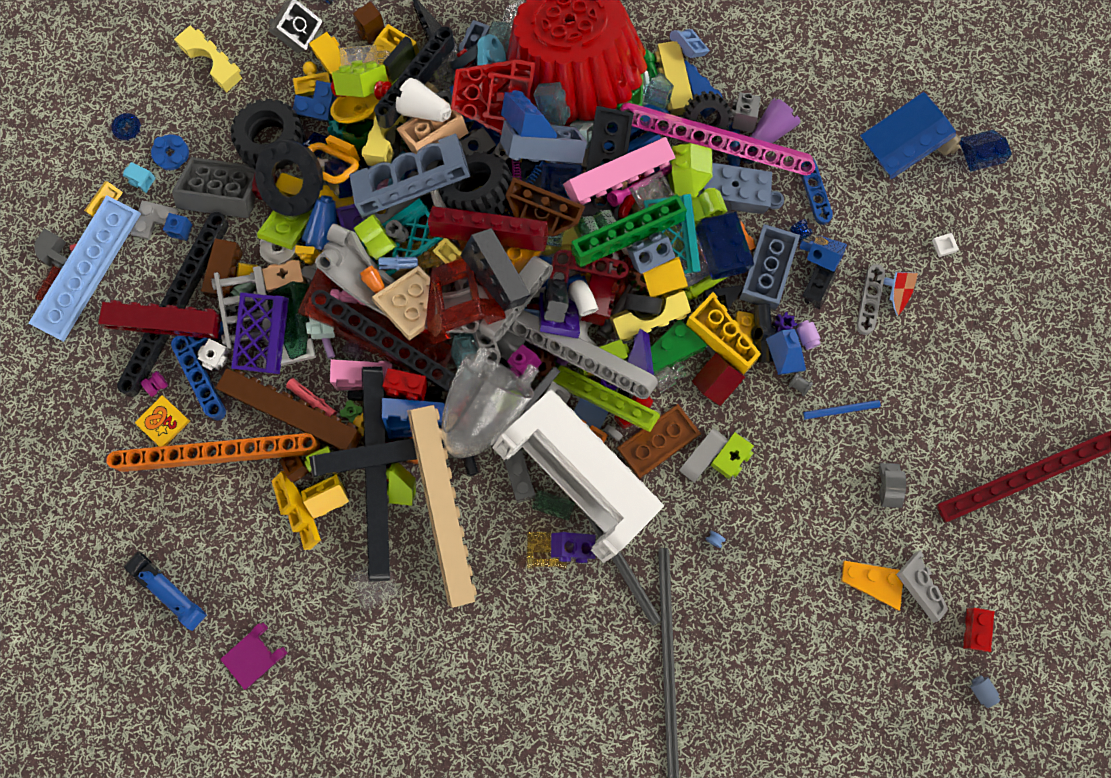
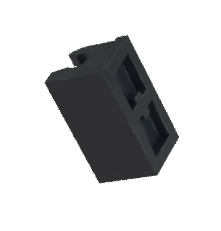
[803,264,836,310]

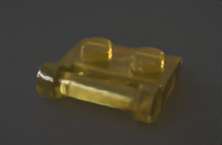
[527,532,567,569]

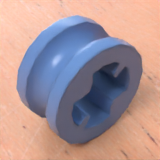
[705,531,726,548]

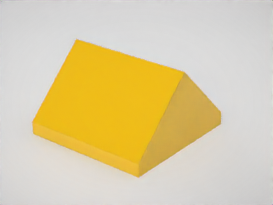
[643,257,688,298]

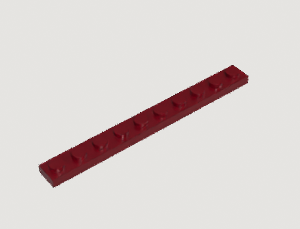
[936,431,1111,523]

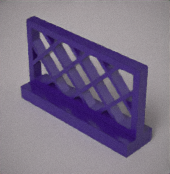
[231,292,289,374]

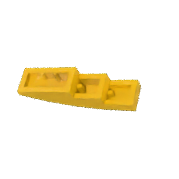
[272,471,321,550]

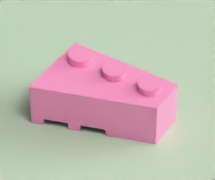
[330,359,395,391]

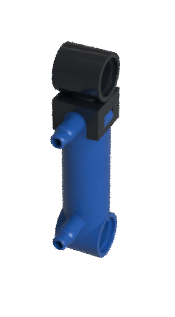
[123,551,207,631]

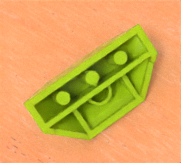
[672,143,713,199]

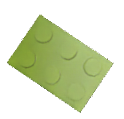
[257,209,313,250]

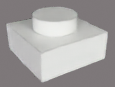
[932,233,959,257]

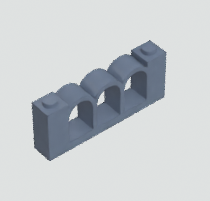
[349,133,470,218]

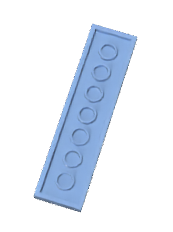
[29,195,141,342]

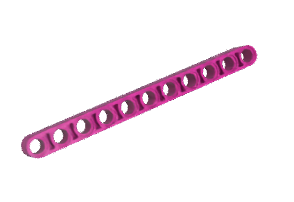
[620,103,815,175]

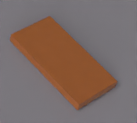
[616,404,701,479]

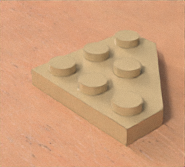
[372,266,431,340]

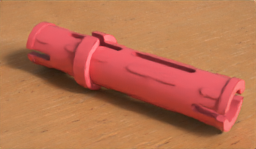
[286,378,337,417]

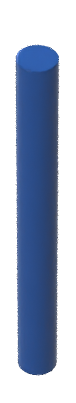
[803,400,881,420]

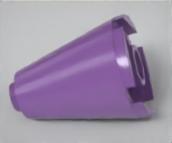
[750,98,801,149]

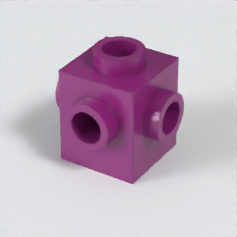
[507,344,542,380]

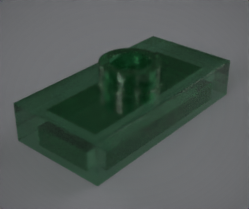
[532,490,575,521]

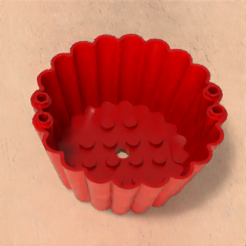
[506,0,647,123]

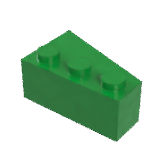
[651,320,707,376]

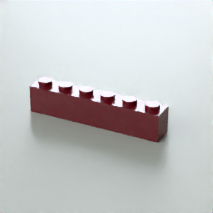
[427,206,549,252]
[581,222,623,326]
[98,300,221,339]

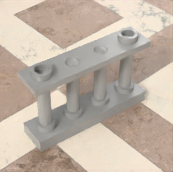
[212,266,271,350]

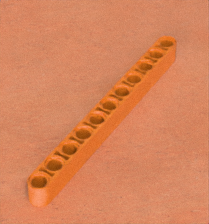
[106,433,320,472]

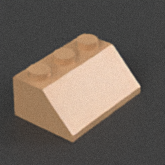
[397,99,469,154]

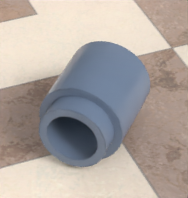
[970,675,1000,708]

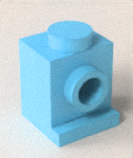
[123,162,155,193]

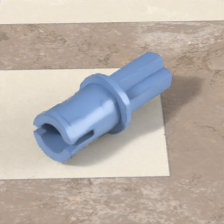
[379,255,418,271]

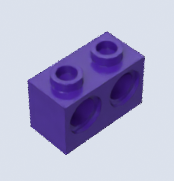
[551,532,596,563]

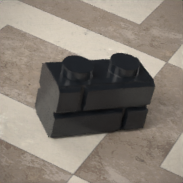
[543,279,569,323]

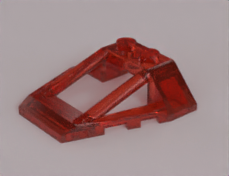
[427,258,506,345]

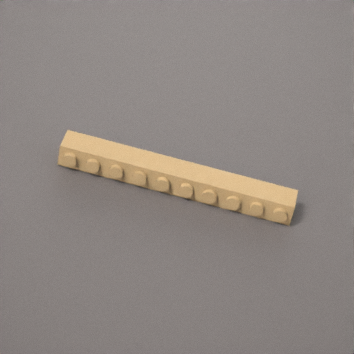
[407,405,477,608]

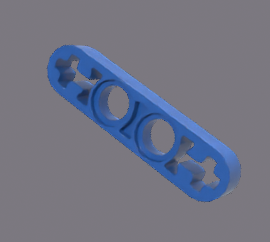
[800,159,833,225]

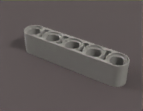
[478,256,553,342]

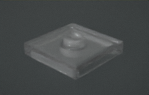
[349,566,401,611]

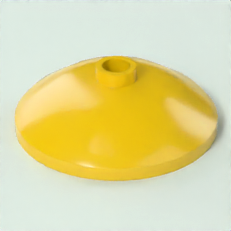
[330,93,380,124]

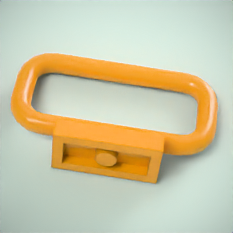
[308,135,360,184]

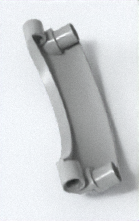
[315,224,494,333]

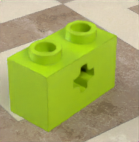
[710,432,754,479]

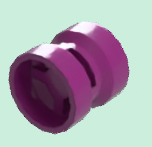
[141,371,169,397]

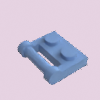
[670,29,710,58]

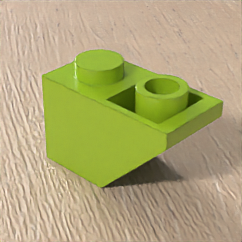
[386,462,416,506]

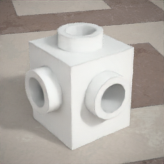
[198,339,230,371]

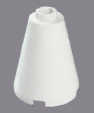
[396,78,451,122]

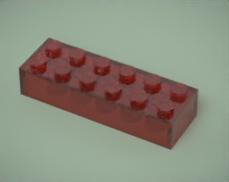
[333,302,455,380]

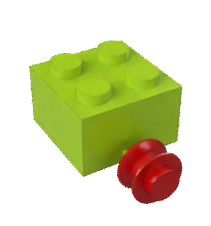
[331,60,392,100]

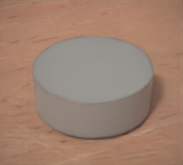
[604,425,623,442]

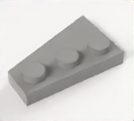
[896,550,948,623]

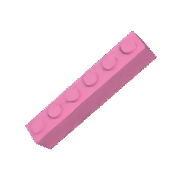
[563,137,675,205]

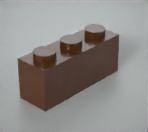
[201,238,243,298]

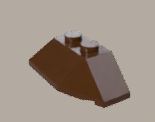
[506,177,585,237]

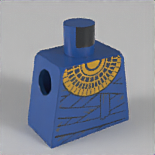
[800,236,847,271]

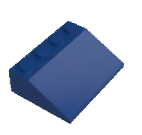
[860,92,956,179]

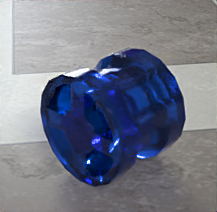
[790,219,813,242]

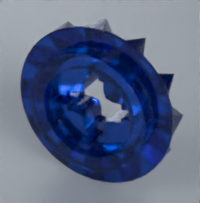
[111,113,142,141]

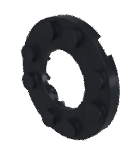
[255,139,324,216]

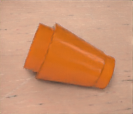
[360,265,385,294]

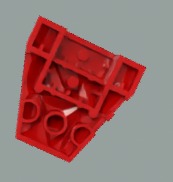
[451,59,535,135]

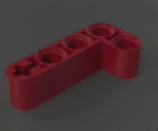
[550,250,629,283]

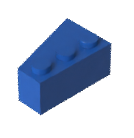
[382,398,447,439]

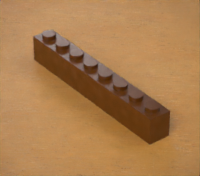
[216,368,362,451]

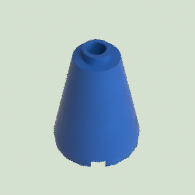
[301,195,338,250]

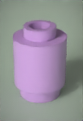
[796,320,821,350]

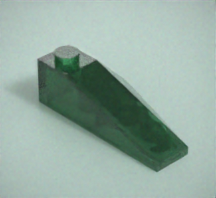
[267,281,311,360]

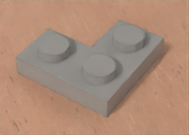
[130,200,178,240]

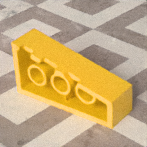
[686,292,761,375]

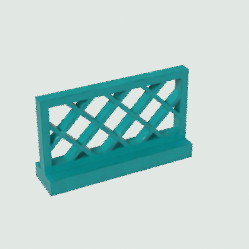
[643,194,701,274]
[361,198,444,276]

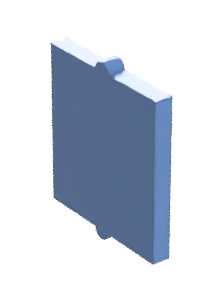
[574,398,608,429]

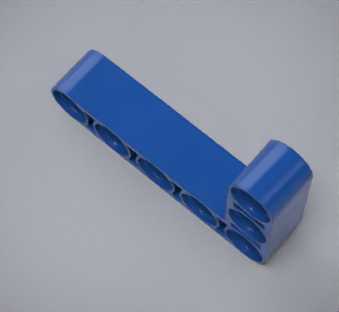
[171,321,226,421]

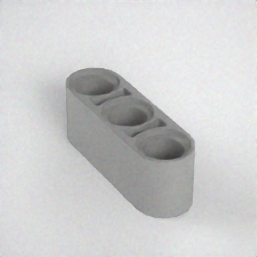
[679,428,729,483]

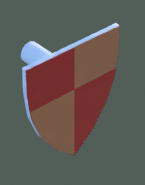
[883,272,918,316]

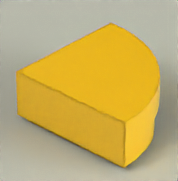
[236,263,257,277]

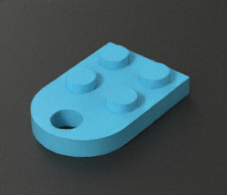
[477,34,506,66]

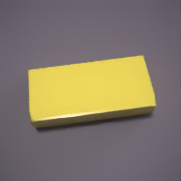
[433,238,470,278]

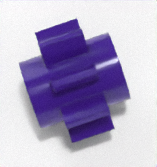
[772,312,798,333]

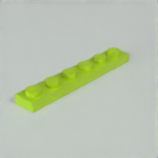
[553,365,660,432]

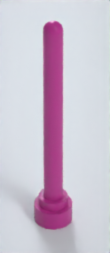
[607,164,672,207]

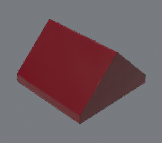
[691,352,745,406]

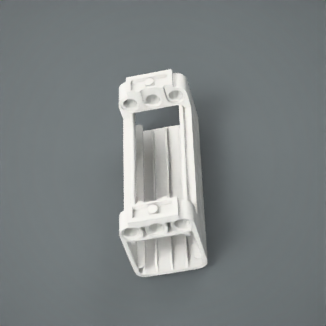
[492,389,664,563]

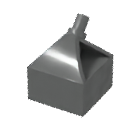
[268,0,323,53]

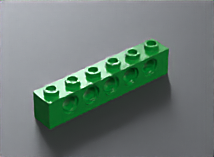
[571,194,687,267]

